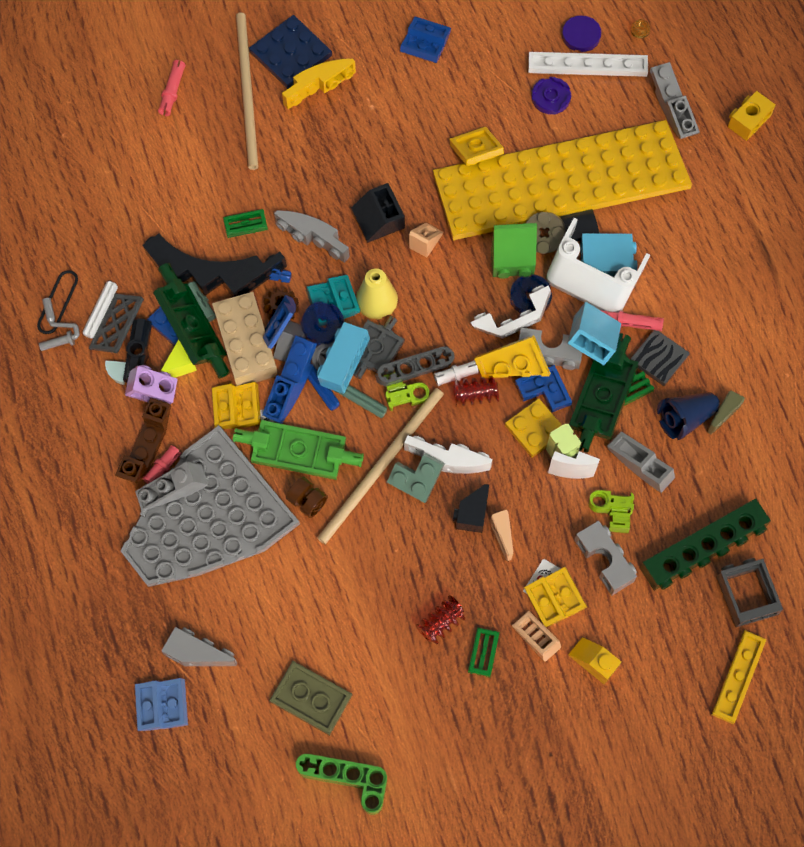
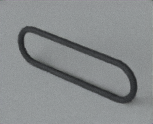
[37,270,78,334]

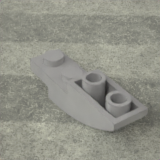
[650,62,700,139]
[274,210,350,263]

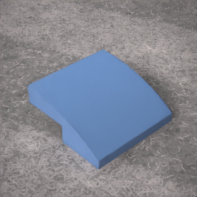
[135,678,188,731]

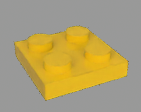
[449,127,504,166]
[505,399,562,458]

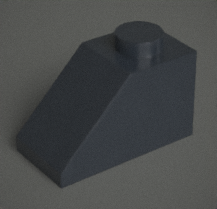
[453,484,489,533]

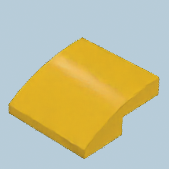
[212,382,261,429]
[524,567,587,627]

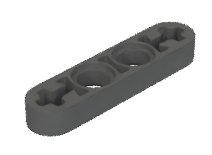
[375,347,455,386]

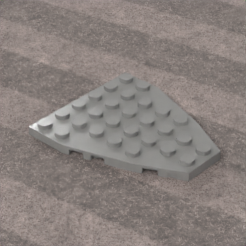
[121,425,300,587]

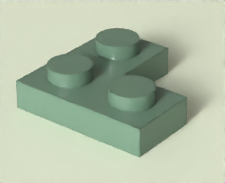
[387,453,445,503]

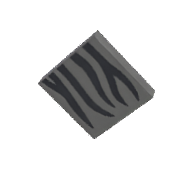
[630,330,690,386]

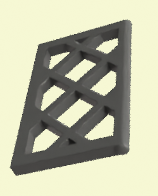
[89,293,144,353]

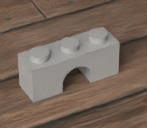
[519,327,582,370]
[574,521,637,596]

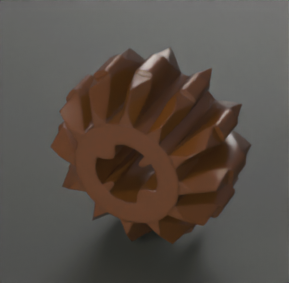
[263,287,299,320]

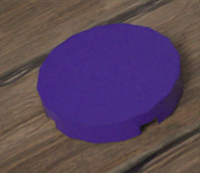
[562,16,601,52]
[532,77,571,114]

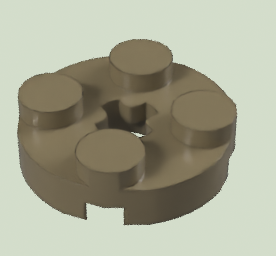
[526,212,566,254]

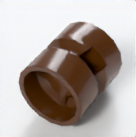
[286,477,328,518]

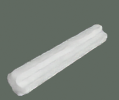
[83,281,118,339]

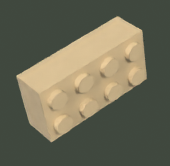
[212,292,278,386]

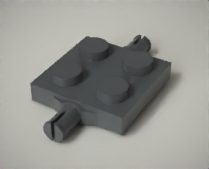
[353,316,405,379]

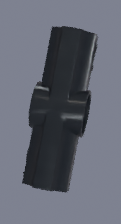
[123,318,152,384]

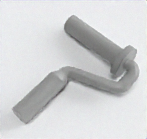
[39,298,80,351]

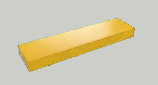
[711,630,767,724]

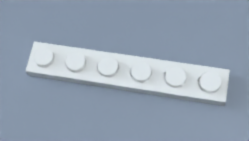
[528,52,648,77]

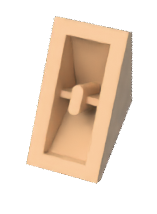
[409,223,443,258]

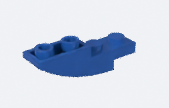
[262,335,317,423]

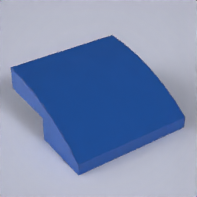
[400,16,451,63]
[263,295,296,349]

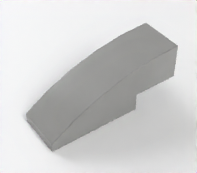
[607,431,675,493]

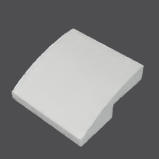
[548,451,600,479]

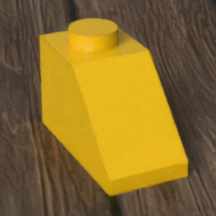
[568,637,622,684]

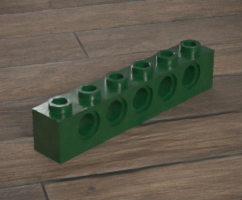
[640,498,771,591]

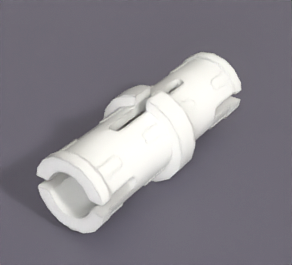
[434,361,479,386]

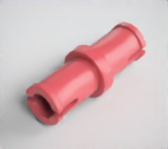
[142,445,181,484]

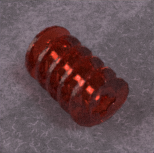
[453,375,499,407]
[415,595,466,645]

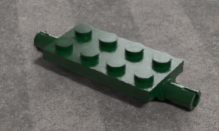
[153,263,230,379]
[569,333,639,452]

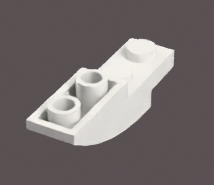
[404,435,493,474]

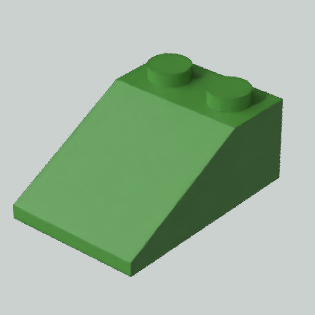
[491,223,537,279]

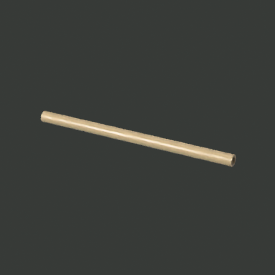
[236,13,258,170]
[317,388,444,545]

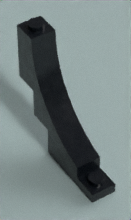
[142,233,287,297]

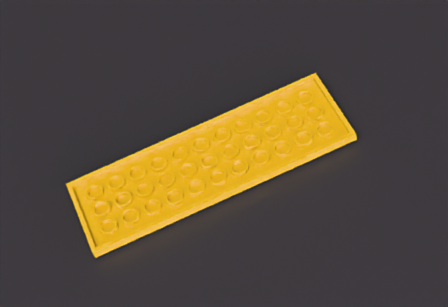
[433,120,692,240]

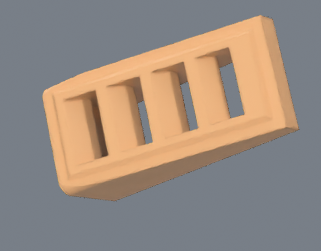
[490,510,513,561]
[512,611,561,662]

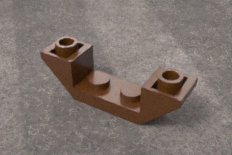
[115,398,171,483]

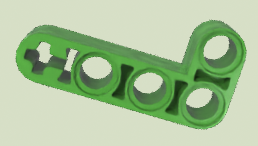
[296,754,387,815]

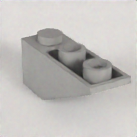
[135,462,209,511]
[161,627,238,666]

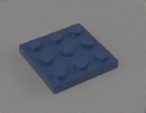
[249,15,332,89]

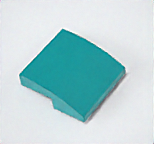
[306,275,360,327]

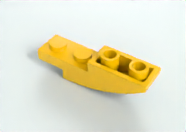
[282,58,356,109]

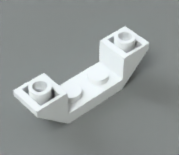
[471,285,551,339]

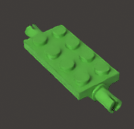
[233,420,364,480]

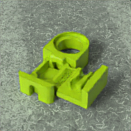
[383,371,429,411]
[588,490,634,533]

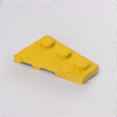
[474,335,551,378]

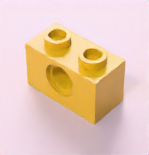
[728,91,776,141]

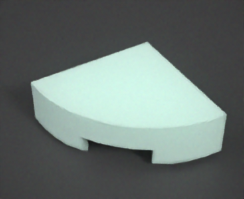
[105,361,126,385]

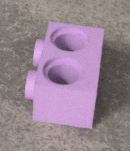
[125,365,178,404]

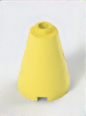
[356,269,398,320]

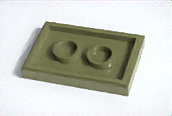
[269,661,353,736]

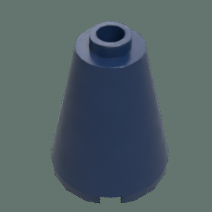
[657,392,720,440]

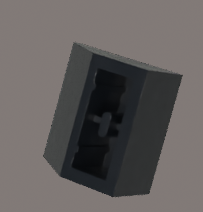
[351,183,405,243]

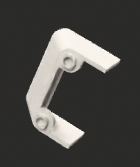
[546,218,650,312]

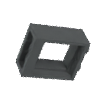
[717,558,783,628]

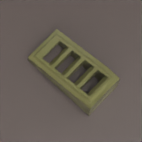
[707,390,745,434]

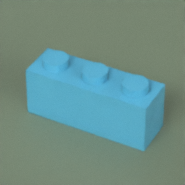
[317,322,370,394]

